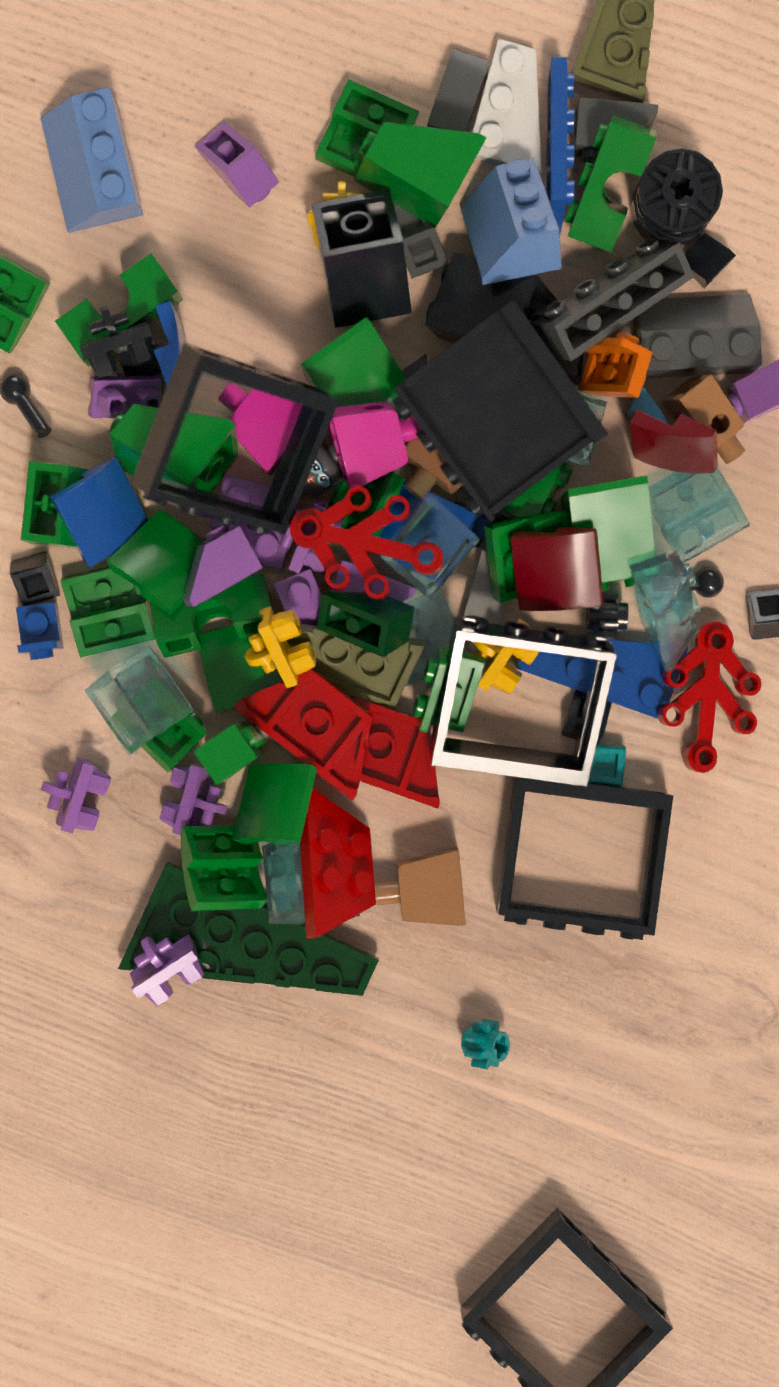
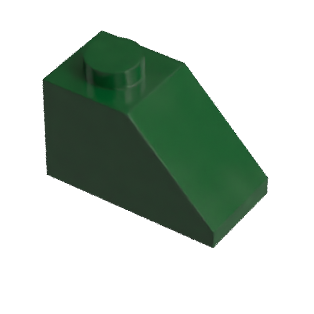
[317,591,414,658]

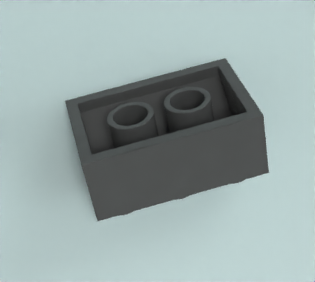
[634,294,762,378]

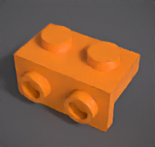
[578,333,653,398]

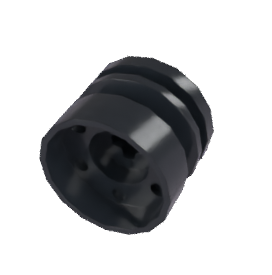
[630,148,723,247]

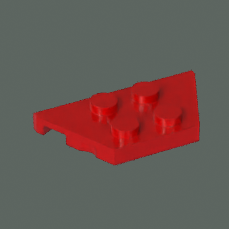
[233,668,374,801]
[296,697,440,809]
[300,788,376,939]

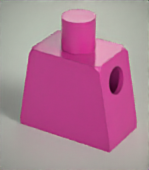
[218,382,302,476]
[329,402,421,488]

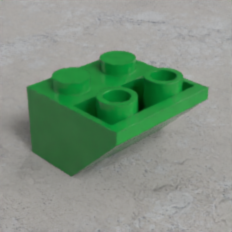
[21,461,89,549]

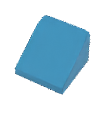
[625,387,668,423]

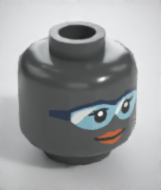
[301,442,342,497]

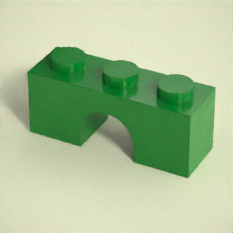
[565,115,658,253]
[55,253,183,367]
[149,573,274,658]
[193,721,267,785]

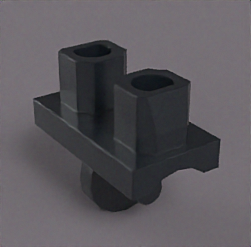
[79,305,153,377]

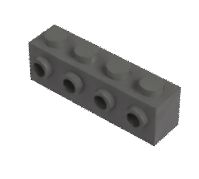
[532,238,694,361]

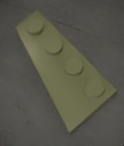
[571,0,655,103]
[250,621,424,710]

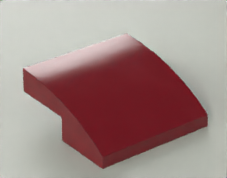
[629,410,718,474]
[510,527,604,611]

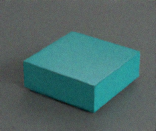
[588,744,626,786]

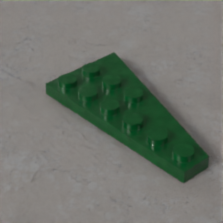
[118,862,379,996]

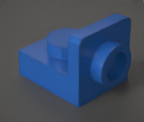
[16,602,64,660]

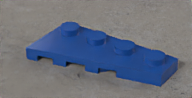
[545,57,574,237]
[515,639,689,719]

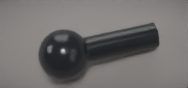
[0,373,52,438]
[651,567,724,598]

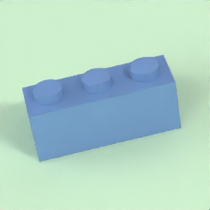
[40,87,143,233]
[461,158,562,285]

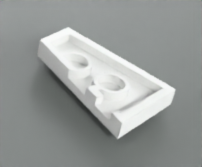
[472,39,542,177]

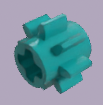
[461,1019,510,1070]

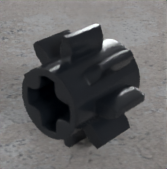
[586,593,628,640]

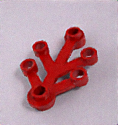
[290,486,444,600]
[658,622,762,773]

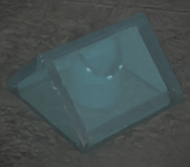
[377,493,480,600]
[84,646,194,755]

